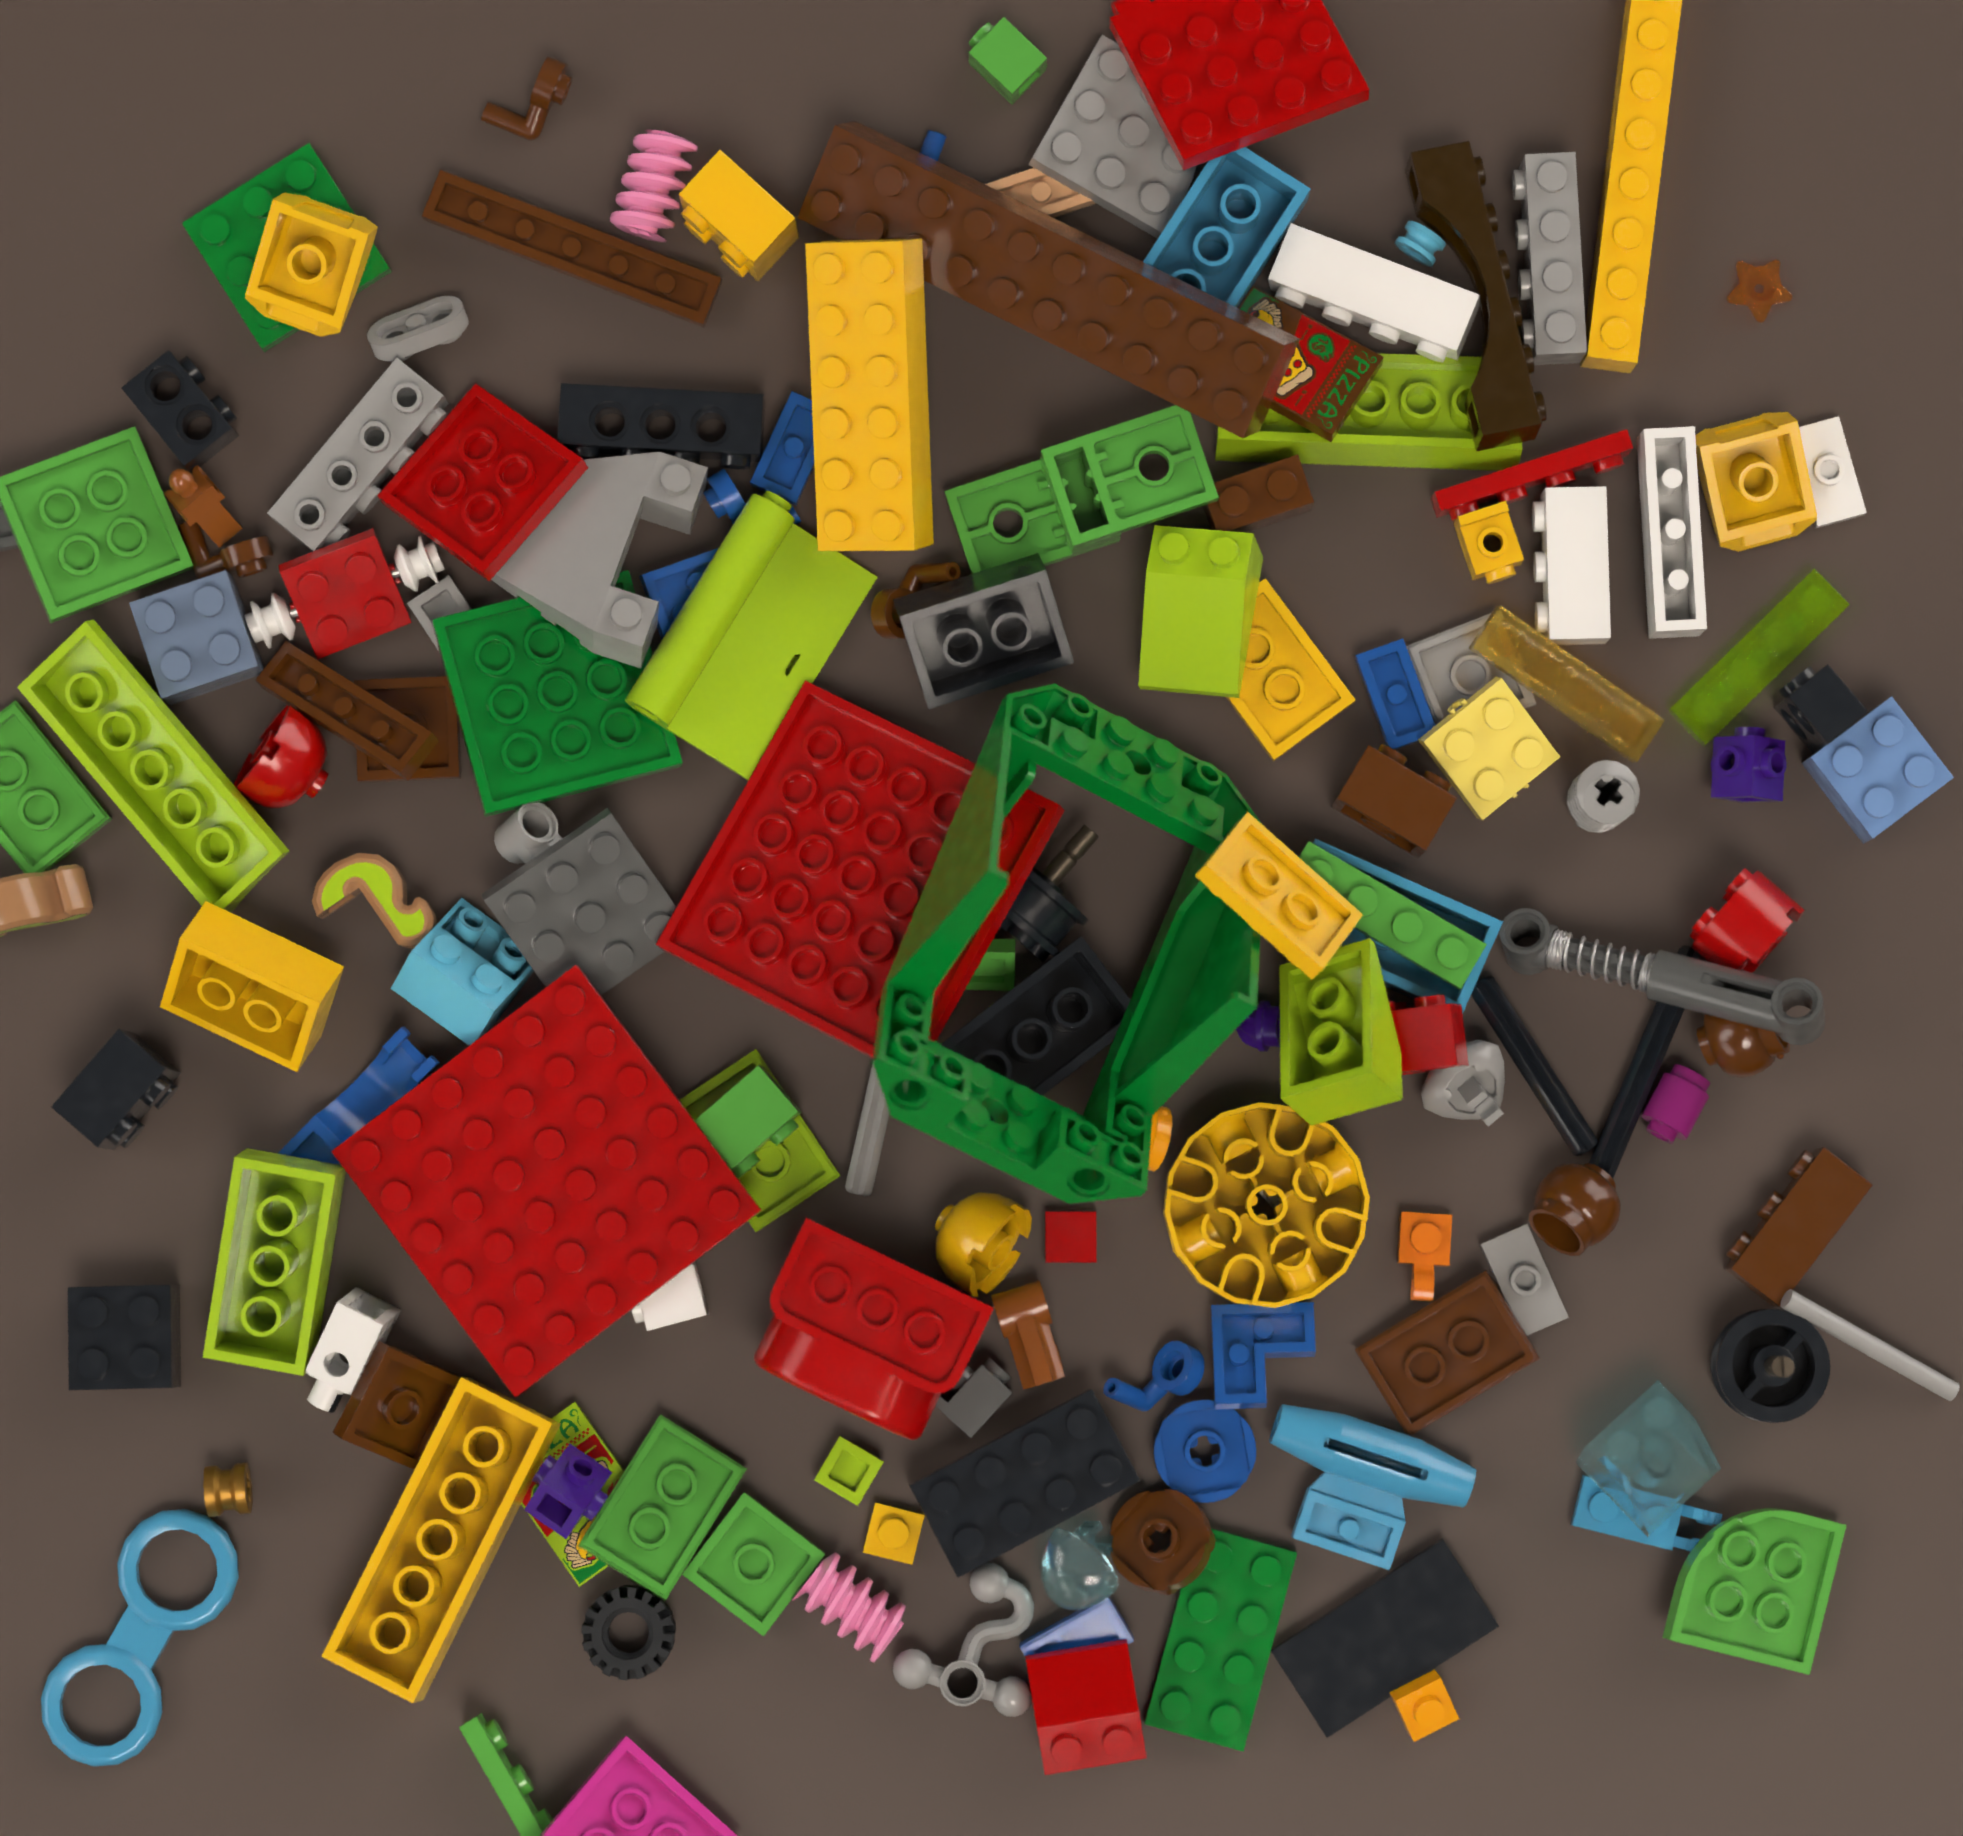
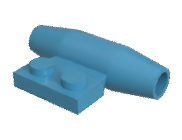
[1269,1404,1477,1570]

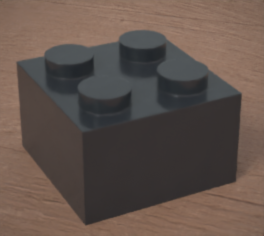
[51,1029,181,1150]
[68,1285,181,1390]

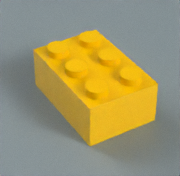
[160,901,344,1072]

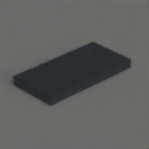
[1271,1539,1499,1738]

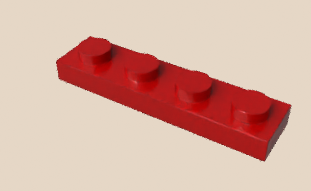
[1430,429,1634,521]

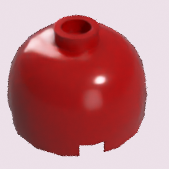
[233,706,329,808]

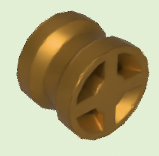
[203,1463,253,1517]

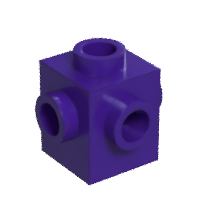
[1711,727,1787,803]
[524,1444,612,1539]

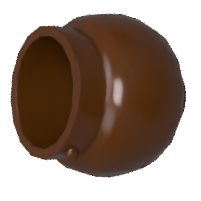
[1697,1014,1790,1078]
[1529,1163,1621,1256]

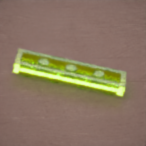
[1668,569,1850,747]

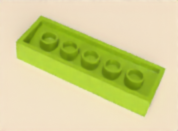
[1215,353,1522,471]
[17,619,290,912]

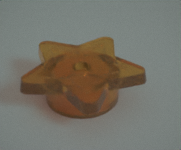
[1727,260,1793,323]

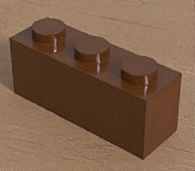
[1724,1147,1873,1307]

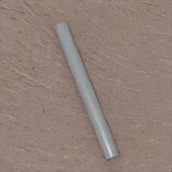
[1780,1289,1960,1401]

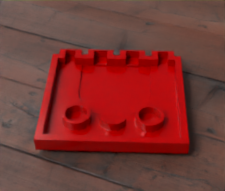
[1110,0,1370,171]

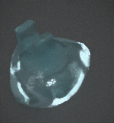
[1040,1521,1118,1610]

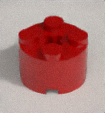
[1689,868,1805,973]

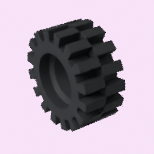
[581,1585,676,1680]

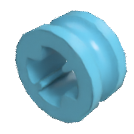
[1395,220,1446,267]

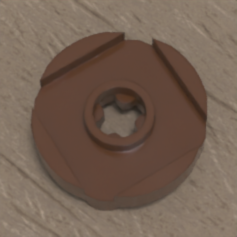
[1110,1489,1216,1595]

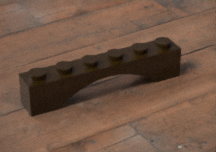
[1405,141,1547,452]

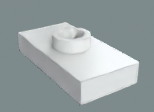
[1799,416,1867,529]

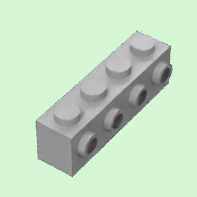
[1512,152,1587,365]
[267,357,449,552]

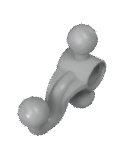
[892,1563,1034,1717]

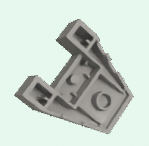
[491,452,708,669]

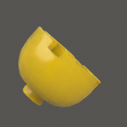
[935,1192,1032,1297]

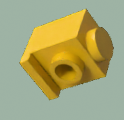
[1453,501,1524,584]

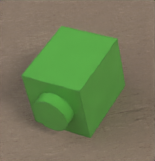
[969,17,1047,105]

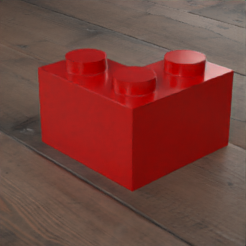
[1389,995,1469,1075]

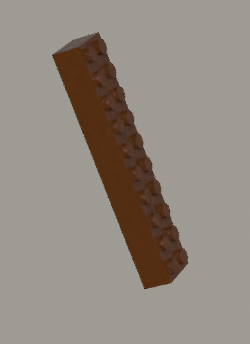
[797,121,1300,438]

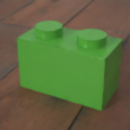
[694,1065,802,1179]

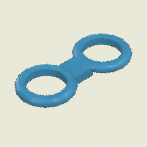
[41,1509,239,1767]

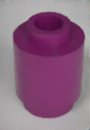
[1641,1064,1711,1144]

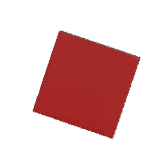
[1045,1212,1097,1263]

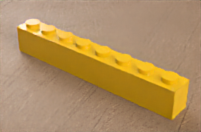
[1580,0,1682,373]

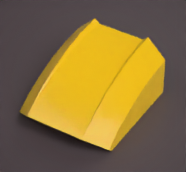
[245,193,378,337]
[1695,412,1817,552]

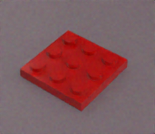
[377,384,588,581]

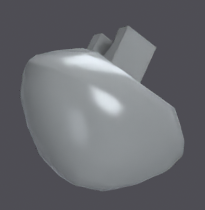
[1421,1040,1505,1127]

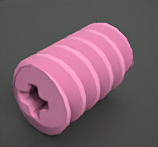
[610,129,698,242]
[793,1552,906,1663]

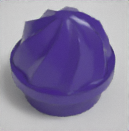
[1236,1001,1280,1052]

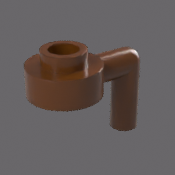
[481,56,573,140]
[179,522,274,579]
[871,562,960,639]

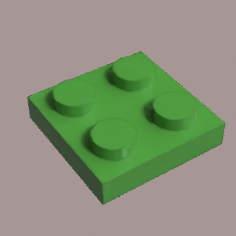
[682,1492,826,1637]

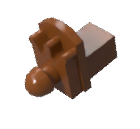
[164,465,243,548]

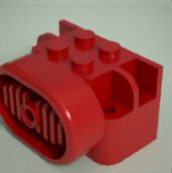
[754,1218,994,1440]

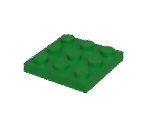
[182,143,392,352]

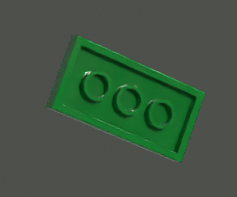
[1144,1528,1297,1752]

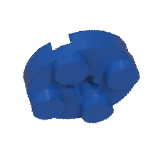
[1153,1399,1256,1503]

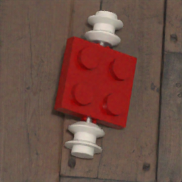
[244,528,445,660]

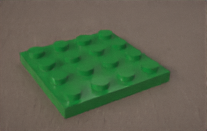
[432,570,683,817]

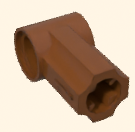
[991,1280,1065,1390]

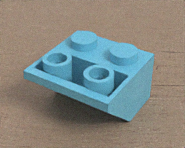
[390,898,534,1046]

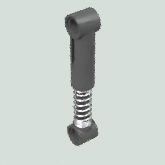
[1499,908,1826,1045]

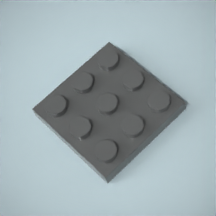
[481,808,676,995]

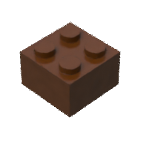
[1331,744,1457,859]

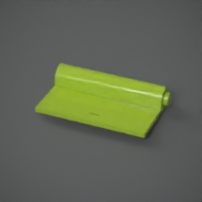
[625,491,878,781]

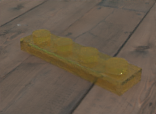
[1468,605,1665,763]

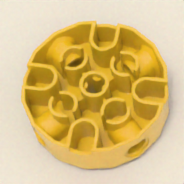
[1163,1102,1370,1308]

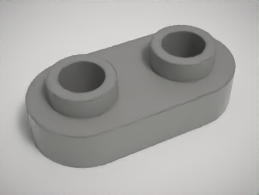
[367,296,469,362]

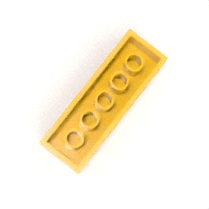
[805,238,934,551]
[321,1377,561,1703]

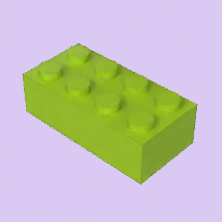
[203,1148,346,1376]

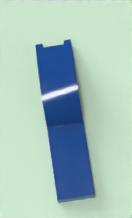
[277,1026,440,1165]

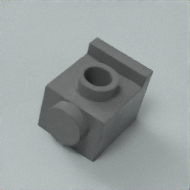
[936,1357,1012,1438]

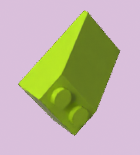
[1138,525,1263,698]
[1279,938,1402,1126]

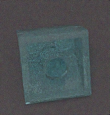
[1576,1380,1721,1537]

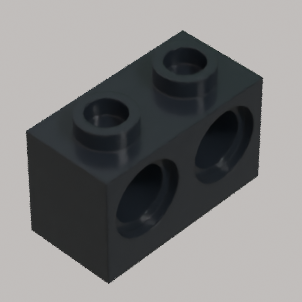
[121,350,239,473]
[1774,664,1867,754]

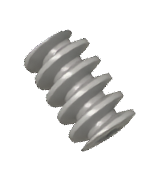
[1567,760,1640,833]

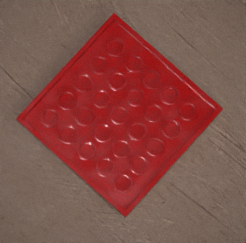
[655,681,1065,1059]
[331,965,763,1398]

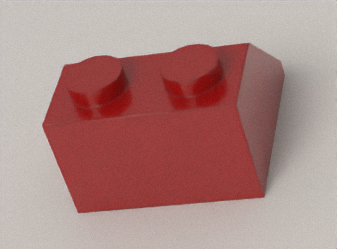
[1025,1639,1147,1775]

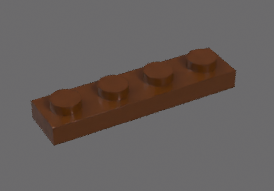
[255,641,439,781]

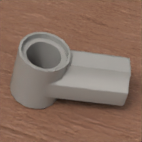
[494,802,562,864]

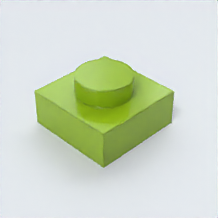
[814,1435,884,1506]

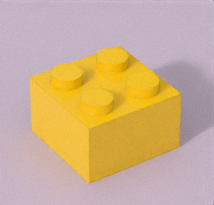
[679,150,799,281]

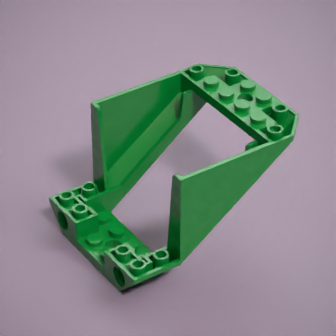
[873,683,1263,1204]

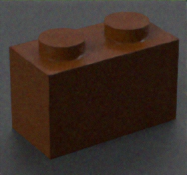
[1203,454,1314,533]

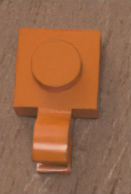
[1397,1212,1452,1302]

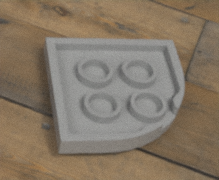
[1028,35,1196,239]

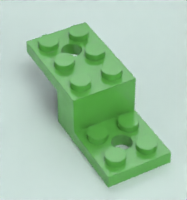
[944,405,1219,574]

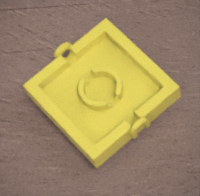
[1418,677,1560,820]

